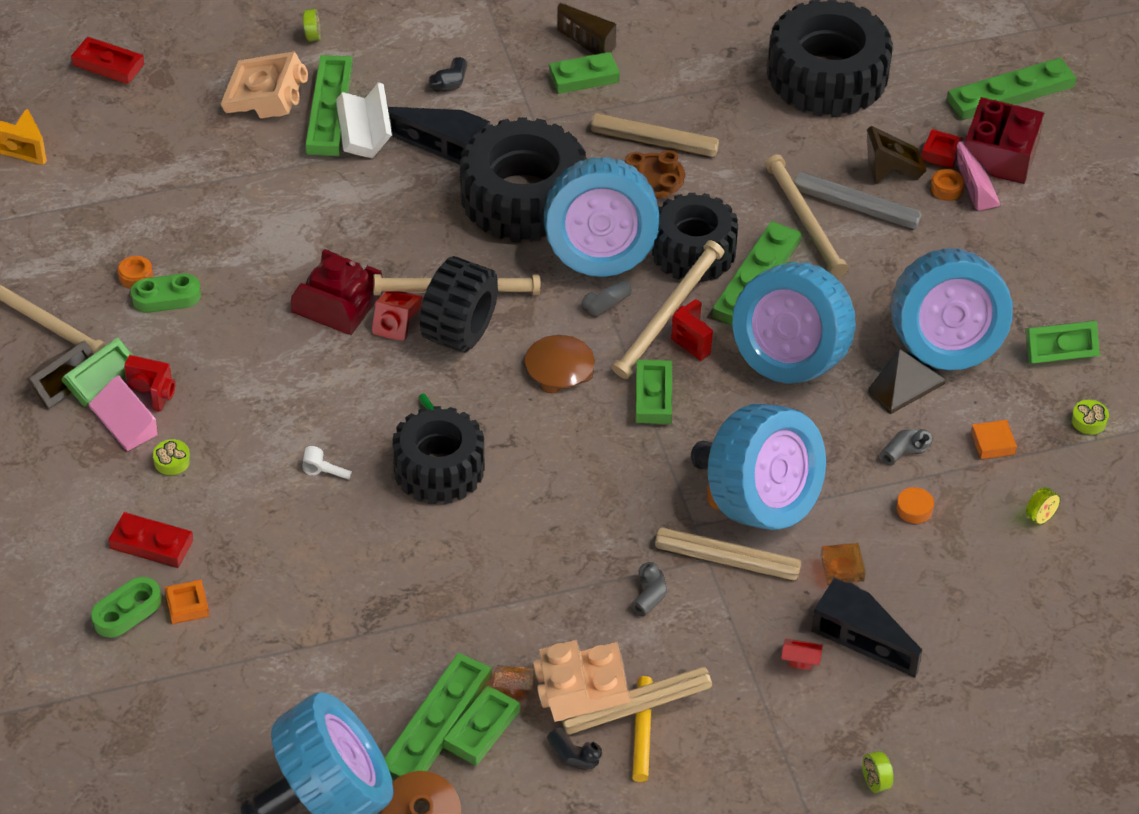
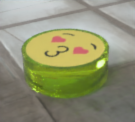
[1026,487,1061,525]

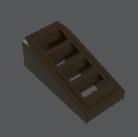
[557,3,616,55]

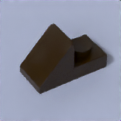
[867,126,927,184]

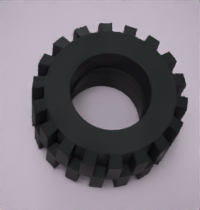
[651,192,739,282]
[420,256,498,353]
[392,406,485,504]

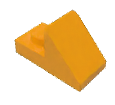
[0,109,47,165]

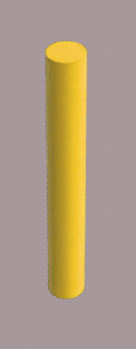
[632,676,653,782]

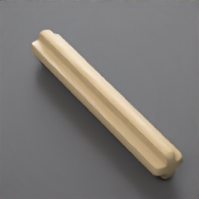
[591,113,719,157]
[655,527,801,581]
[561,667,712,735]

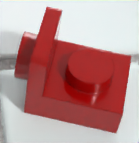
[372,292,422,341]
[671,299,713,361]
[124,354,176,411]

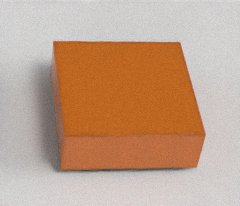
[971,420,1017,459]
[164,579,210,624]

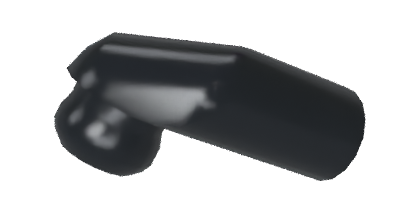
[429,57,467,91]
[547,727,602,770]

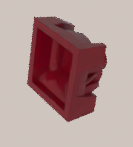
[291,249,383,335]

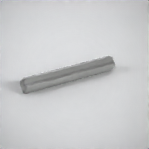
[794,172,921,230]

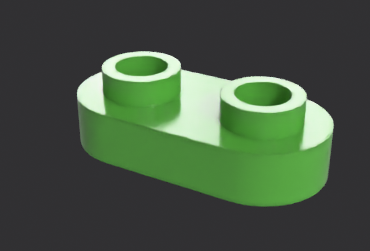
[131,273,201,313]
[91,577,161,638]

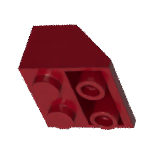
[964,97,1045,184]

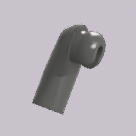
[631,562,667,617]

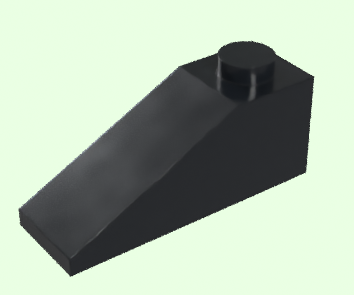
[387,107,490,165]
[811,577,923,677]

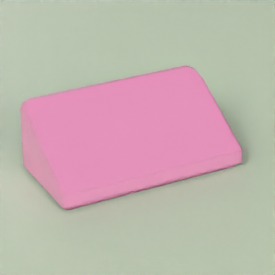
[957,141,1000,211]
[89,376,158,451]

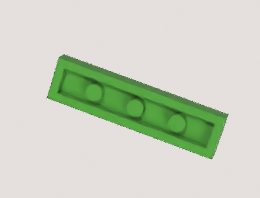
[306,55,353,156]
[946,57,1077,120]
[712,221,802,325]
[384,652,492,781]

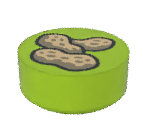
[303,9,321,42]
[1071,399,1109,435]
[153,439,190,475]
[862,751,894,793]

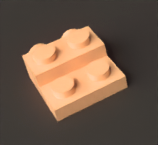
[221,51,308,119]
[533,640,631,722]

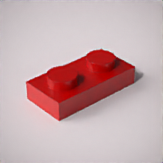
[71,36,145,84]
[108,512,193,568]

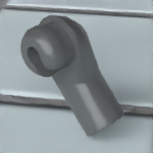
[582,280,632,316]
[880,429,933,465]

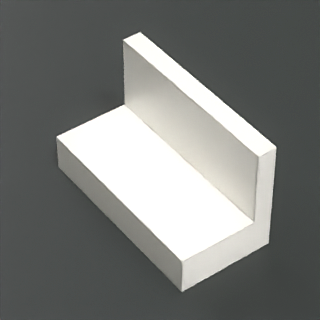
[336,83,392,159]

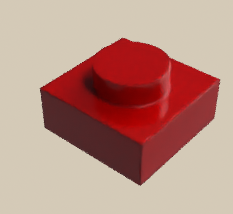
[921,129,963,168]
[781,638,823,669]

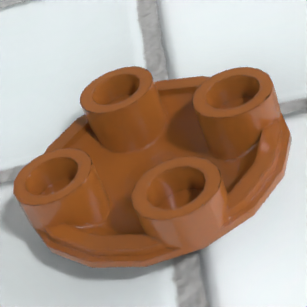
[625,150,686,199]
[524,334,595,393]

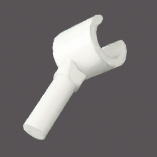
[302,446,352,480]

